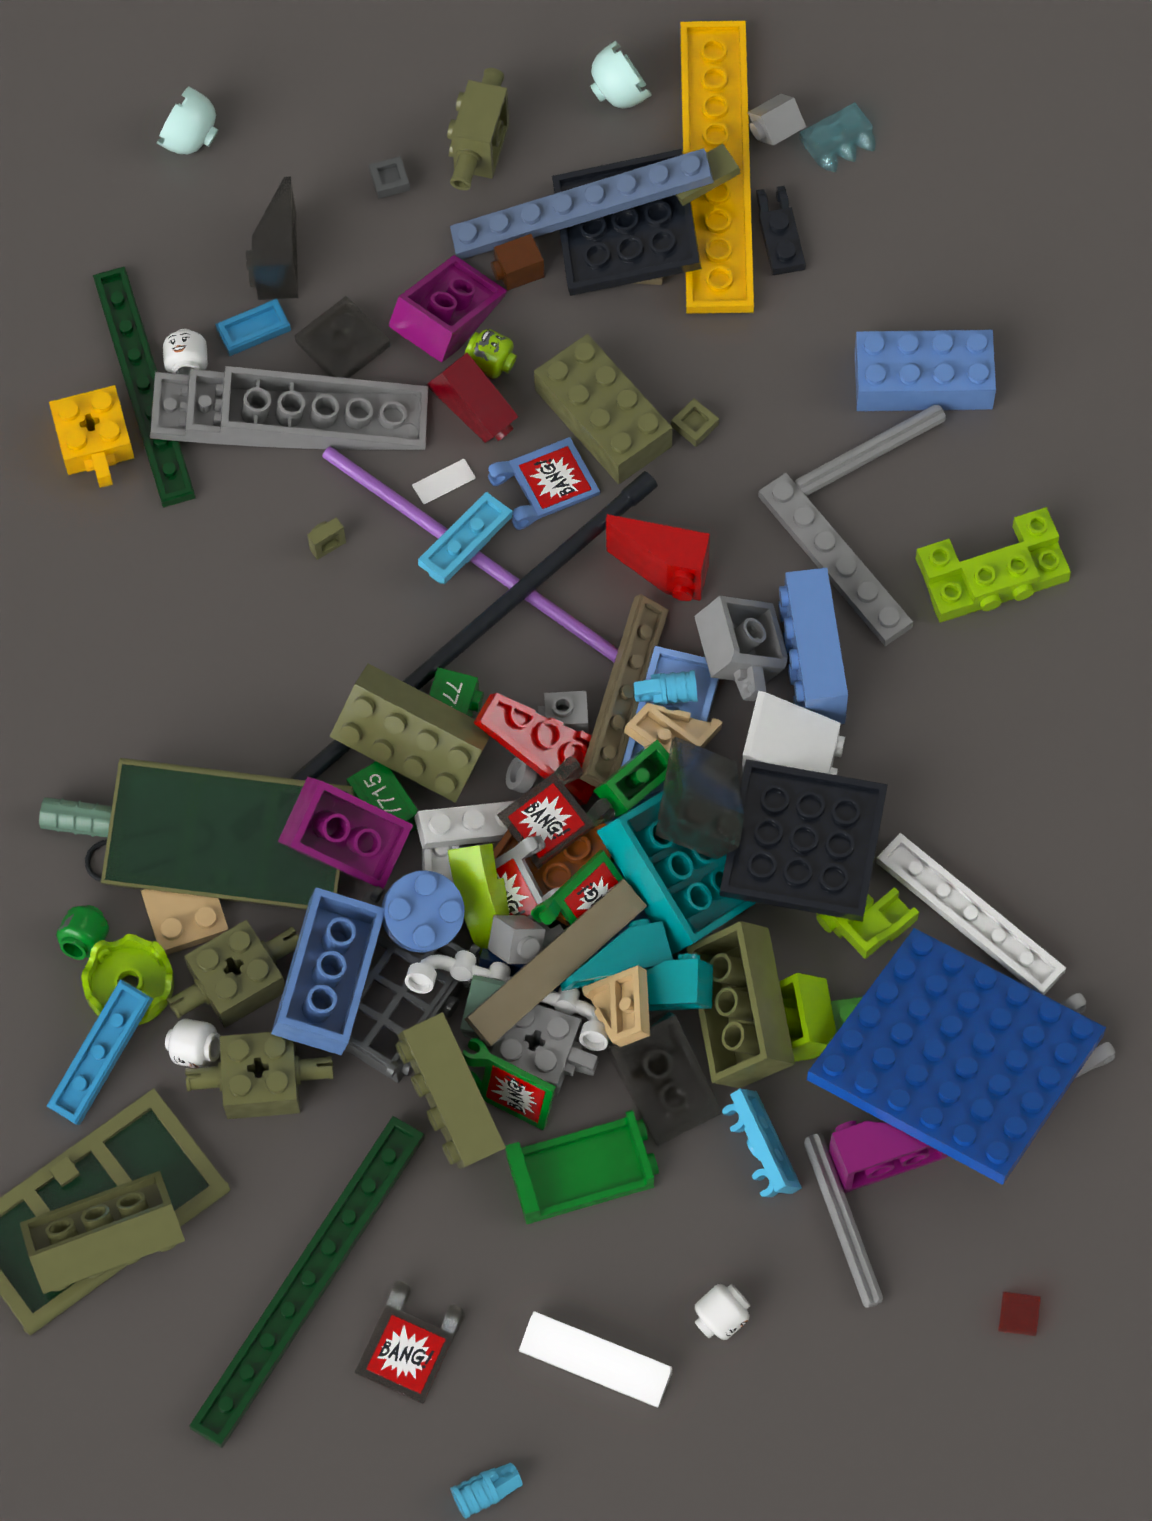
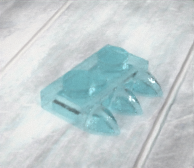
[799,102,876,172]

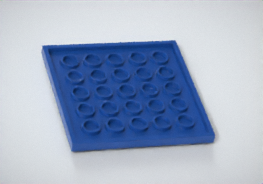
[807,928,1106,1185]

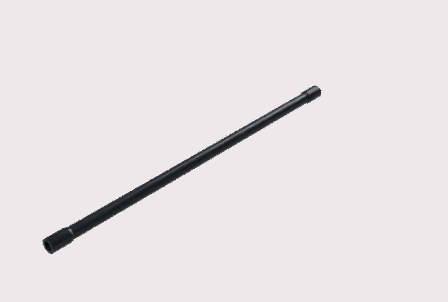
[230,471,658,844]

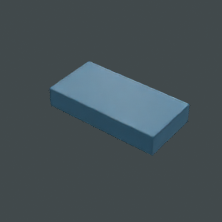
[215,299,291,356]

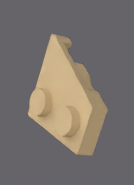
[624,703,723,773]
[141,889,229,955]
[582,965,650,1047]

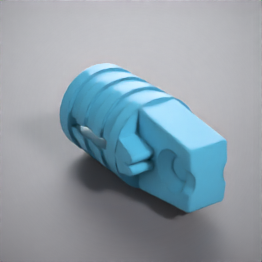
[633,670,698,705]
[450,1463,523,1519]

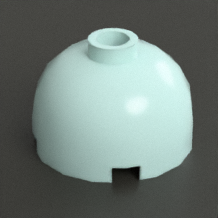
[590,40,652,109]
[157,86,218,154]

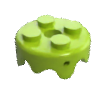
[81,934,174,1026]

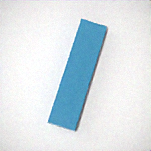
[47,980,154,1125]

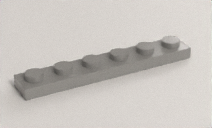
[758,473,913,646]

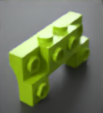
[915,507,1071,623]
[816,887,919,959]

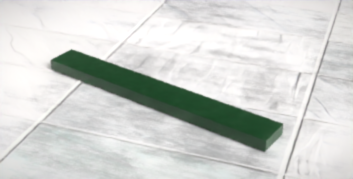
[93,266,196,508]

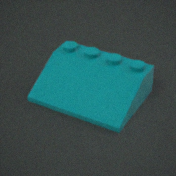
[597,773,755,954]

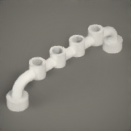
[405,950,609,1051]

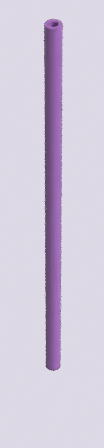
[322,446,618,662]

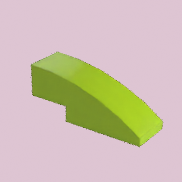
[447,843,509,954]

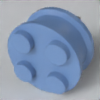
[381,870,464,953]

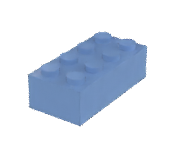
[855,330,996,411]
[778,568,848,724]
[271,887,384,1055]

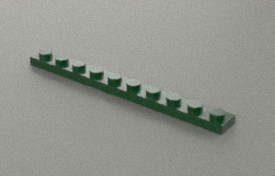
[189,1116,425,1448]

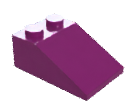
[388,255,507,363]
[278,777,413,889]
[829,1120,947,1193]

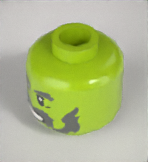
[464,329,517,379]

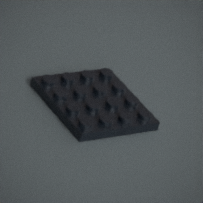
[552,149,702,296]
[720,759,888,922]

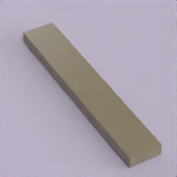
[579,594,669,788]
[465,879,647,1047]

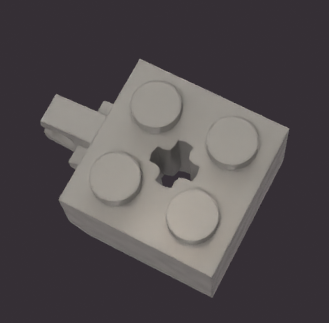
[694,596,788,701]
[491,1004,599,1096]

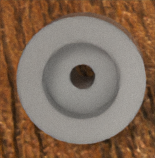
[506,757,543,793]

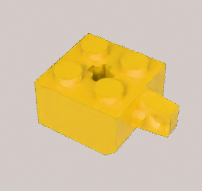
[49,385,134,488]

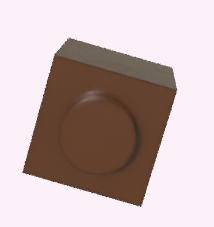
[491,234,545,291]

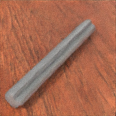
[795,405,946,496]
[804,1133,883,1308]

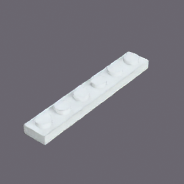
[876,833,1066,995]

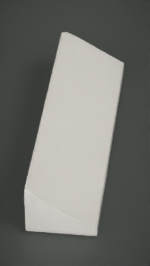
[519,1311,672,1408]

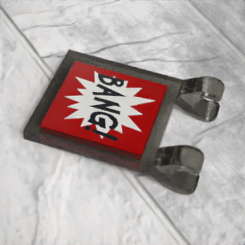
[497,757,616,869]
[355,1281,465,1404]

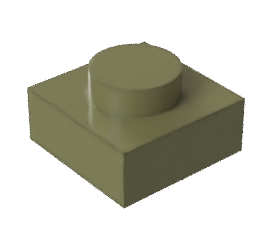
[671,398,719,447]
[307,517,346,560]

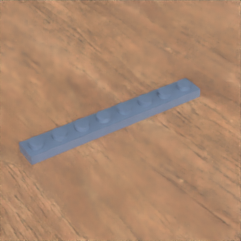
[450,148,714,260]

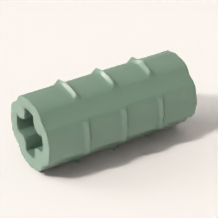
[39,797,112,838]

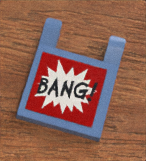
[488,437,600,530]

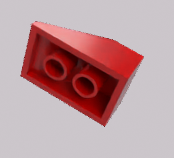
[606,514,710,601]

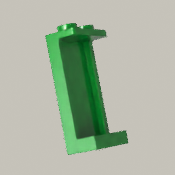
[505,1110,659,1224]

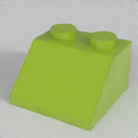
[779,973,837,1062]

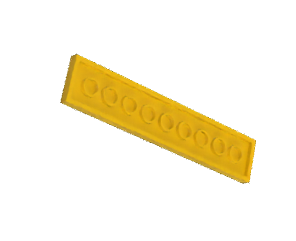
[680,21,754,314]

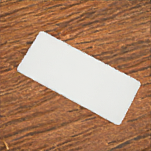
[412,459,476,504]

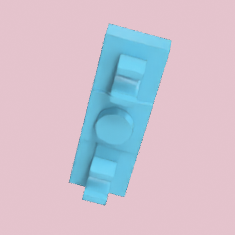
[418,492,513,585]
[722,1088,802,1197]

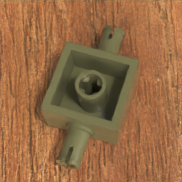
[447,68,509,190]
[166,919,299,1028]
[185,1032,334,1119]

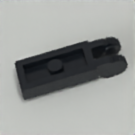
[756,186,806,276]

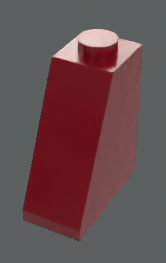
[426,353,519,443]

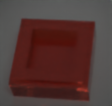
[998,1291,1041,1336]

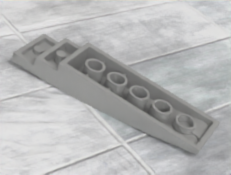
[150,366,428,450]

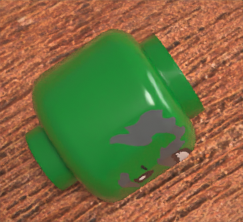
[56,905,110,960]

